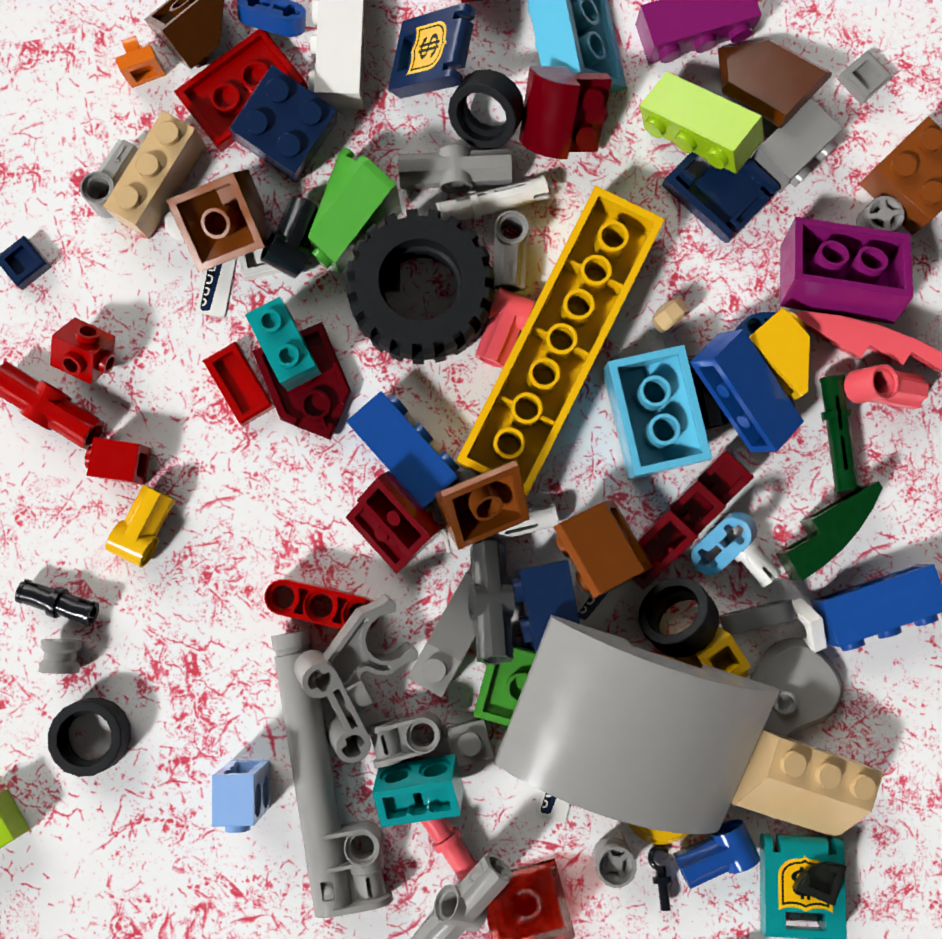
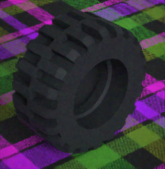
[346,209,495,364]

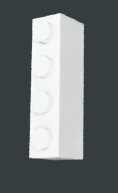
[308,0,368,110]

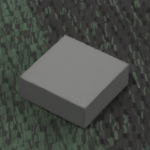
[837,50,893,105]

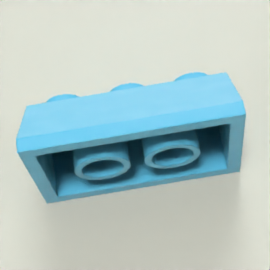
[528,0,626,93]
[602,345,712,480]

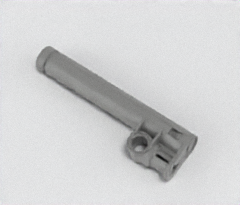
[271,629,393,918]

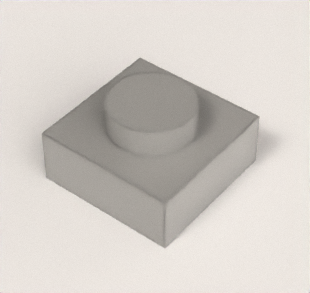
[446,718,494,767]

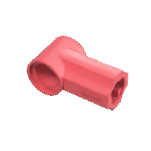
[475,287,535,369]
[844,364,929,409]

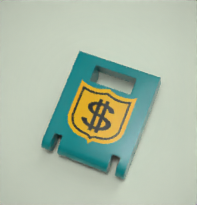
[760,833,847,939]

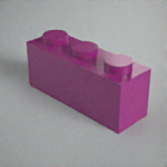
[635,0,762,64]

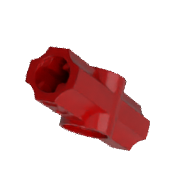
[0,361,105,450]

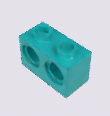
[245,297,322,391]
[372,754,464,828]

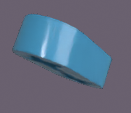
[691,512,758,575]

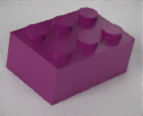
[780,217,913,324]

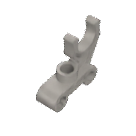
[294,594,418,763]

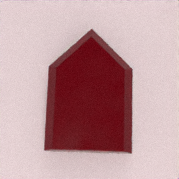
[252,322,351,440]

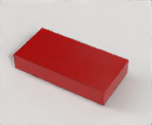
[203,342,275,426]

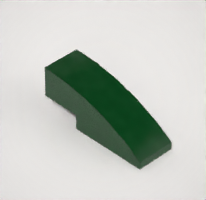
[776,481,883,581]

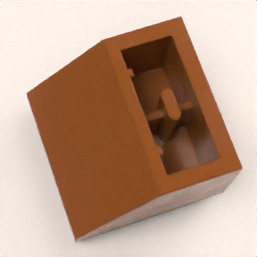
[553,500,653,598]

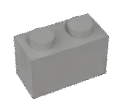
[751,98,843,193]

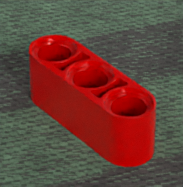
[264,579,380,630]

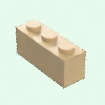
[103,110,207,239]

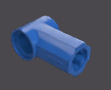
[673,819,761,889]

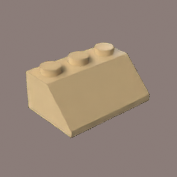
[731,729,884,838]

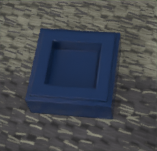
[0,236,52,290]

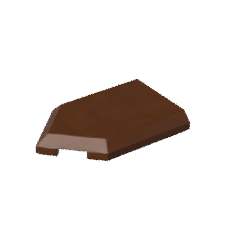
[718,39,832,128]

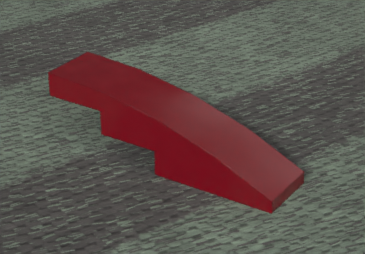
[632,448,754,590]

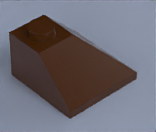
[144,0,224,69]

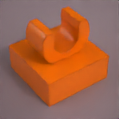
[115,35,166,88]

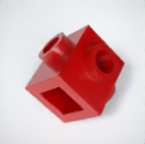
[50,317,117,384]

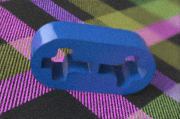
[237,0,306,37]

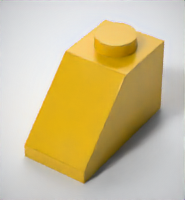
[749,307,810,401]

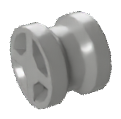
[856,196,904,232]
[38,639,82,674]

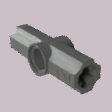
[468,540,515,665]

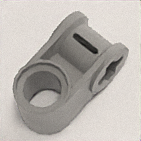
[365,712,443,768]

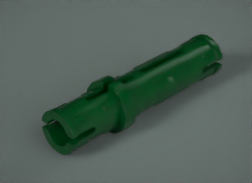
[819,375,860,492]

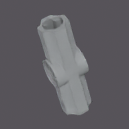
[398,144,512,193]
[411,851,513,939]

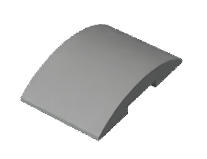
[495,615,779,834]

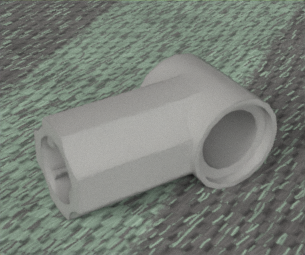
[80,139,138,218]
[493,210,529,292]

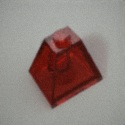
[487,858,575,939]

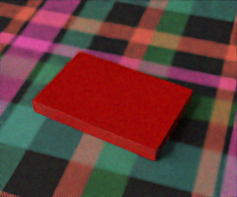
[174,29,308,153]

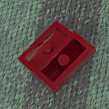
[519,66,612,159]
[346,471,443,574]

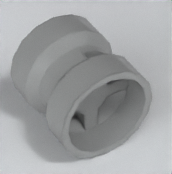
[592,837,637,888]

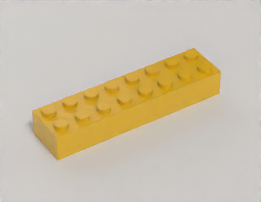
[456,185,665,497]

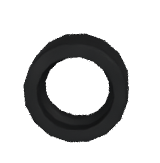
[448,69,524,149]
[638,577,719,658]
[48,697,131,777]

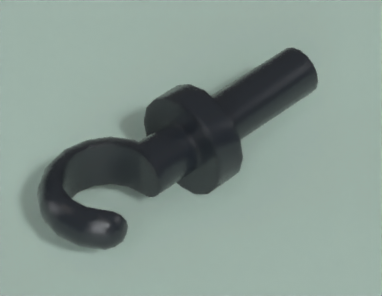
[647,845,672,911]

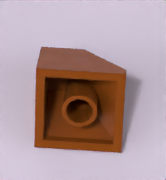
[166,170,267,273]
[434,460,530,550]

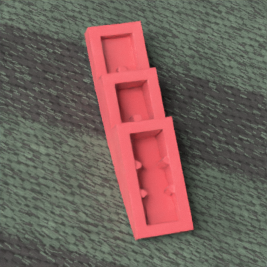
[791,311,942,372]

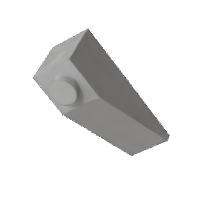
[407,572,475,698]

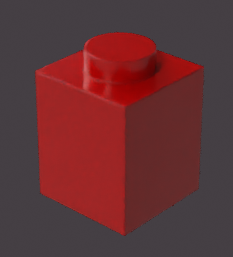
[85,437,151,485]

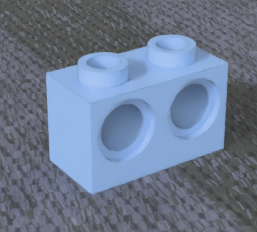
[212,760,270,833]

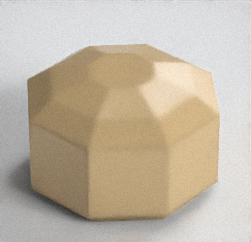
[651,298,690,334]

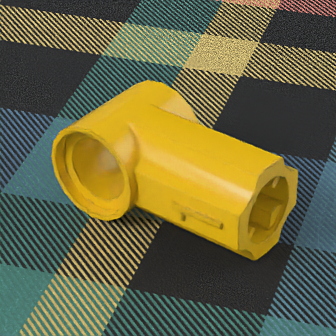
[105,484,176,568]

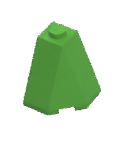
[308,147,402,273]

